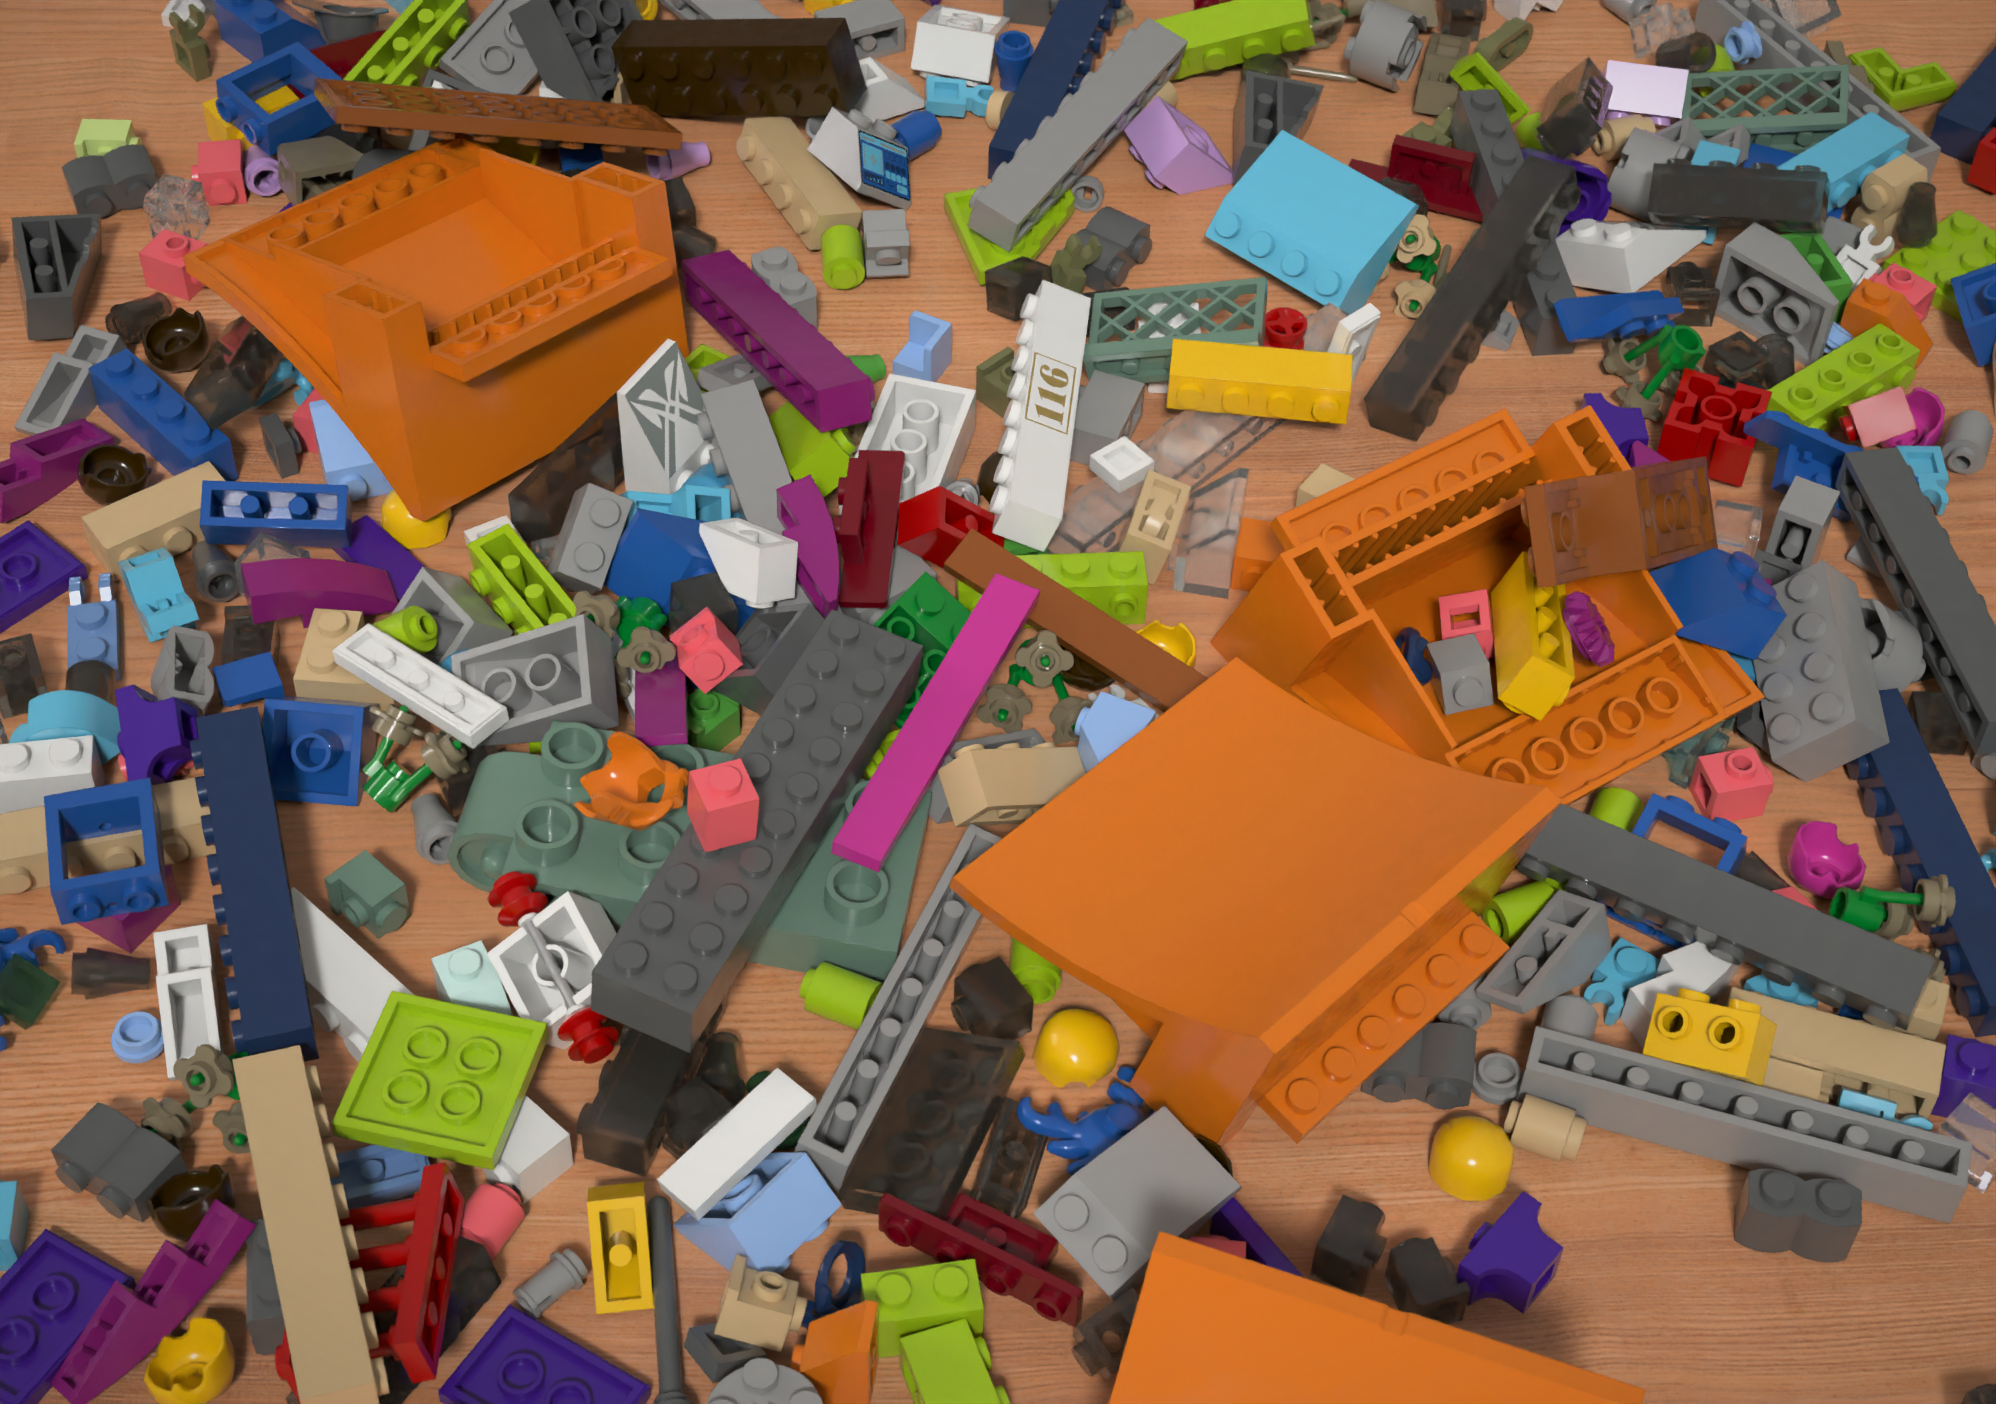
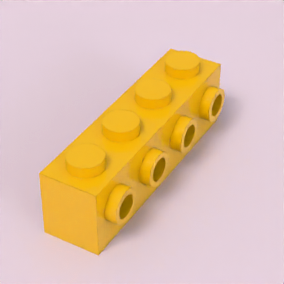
[1166,339,1353,424]
[1491,551,1575,721]

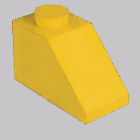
[587,1182,654,1314]

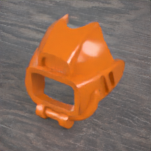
[573,732,689,831]

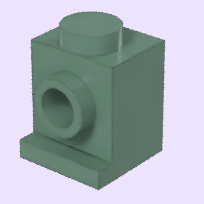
[324,850,411,939]

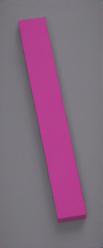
[831,573,1040,873]

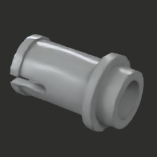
[513,1248,588,1319]

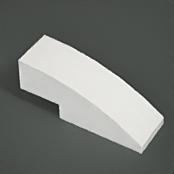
[153,924,224,1081]
[1620,941,1743,1049]

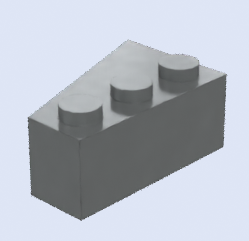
[1233,70,1324,184]
[12,213,102,340]

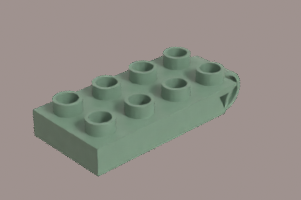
[447,720,932,984]

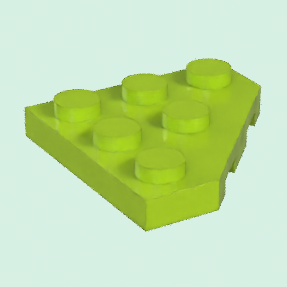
[944,188,1075,285]

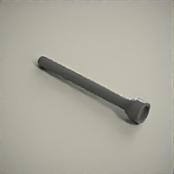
[647,1196,693,1404]

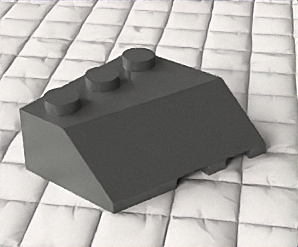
[508,0,643,102]

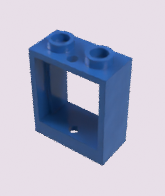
[216,41,343,156]
[44,778,169,925]
[1597,793,1748,950]

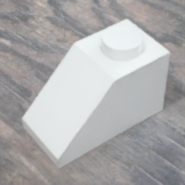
[699,517,798,608]

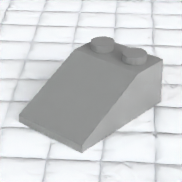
[1708,222,1839,367]
[451,614,619,748]
[1033,1106,1242,1305]

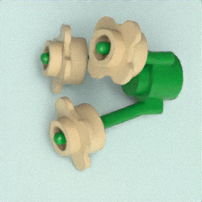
[1371,214,1441,322]

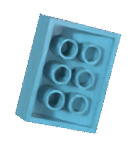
[1205,130,1419,316]

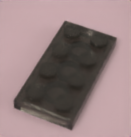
[838,1028,1026,1221]

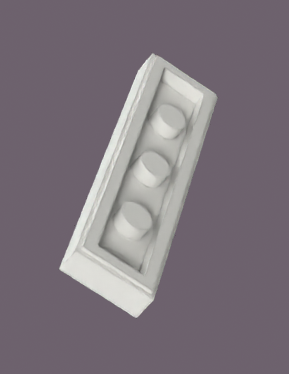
[332,623,509,749]

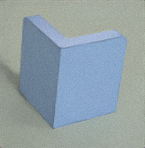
[893,310,952,382]

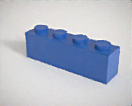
[88,348,239,481]

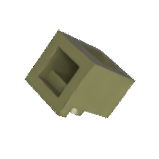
[976,347,1016,418]

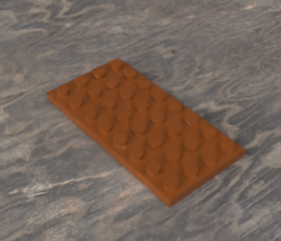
[314,78,683,156]

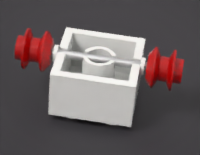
[487,871,619,1064]

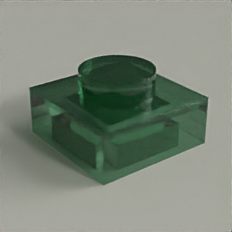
[0,953,60,1030]

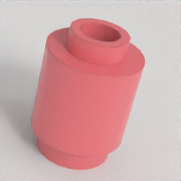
[455,1183,525,1269]

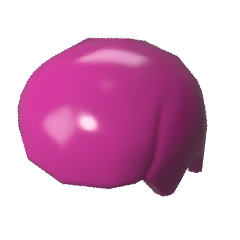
[1879,387,1945,448]
[1787,821,1866,898]

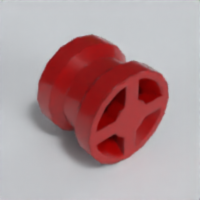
[1264,307,1307,350]

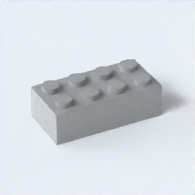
[1753,560,1890,782]

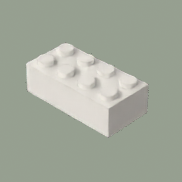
[839,373,976,545]

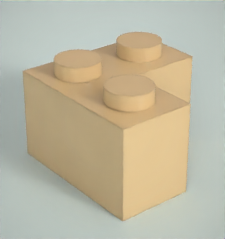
[293,608,402,711]

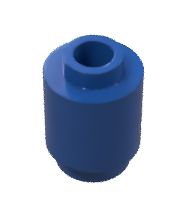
[890,110,941,161]

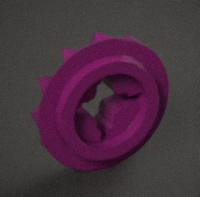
[1563,591,1615,667]

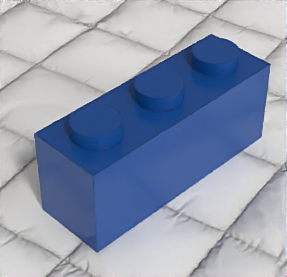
[199,480,352,548]

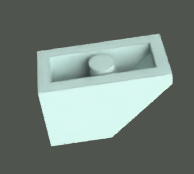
[431,940,513,1016]

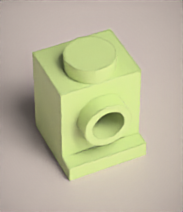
[74,119,143,158]

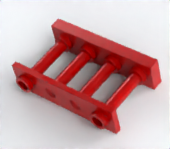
[275,1162,465,1403]

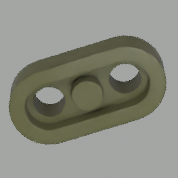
[1474,17,1533,73]

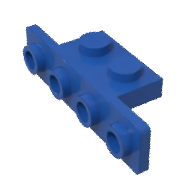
[1554,290,1685,343]
[1743,411,1918,522]

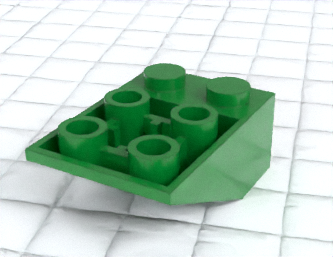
[873,571,971,729]

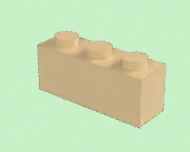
[81,461,225,583]
[937,742,1086,827]

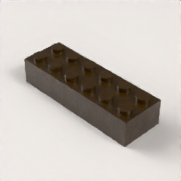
[611,18,867,116]

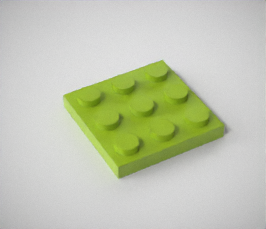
[1881,209,1996,325]
[331,991,549,1170]

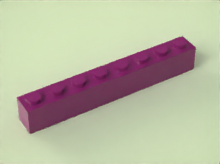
[681,250,875,433]

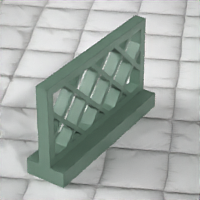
[1680,65,1849,154]
[1083,277,1268,383]

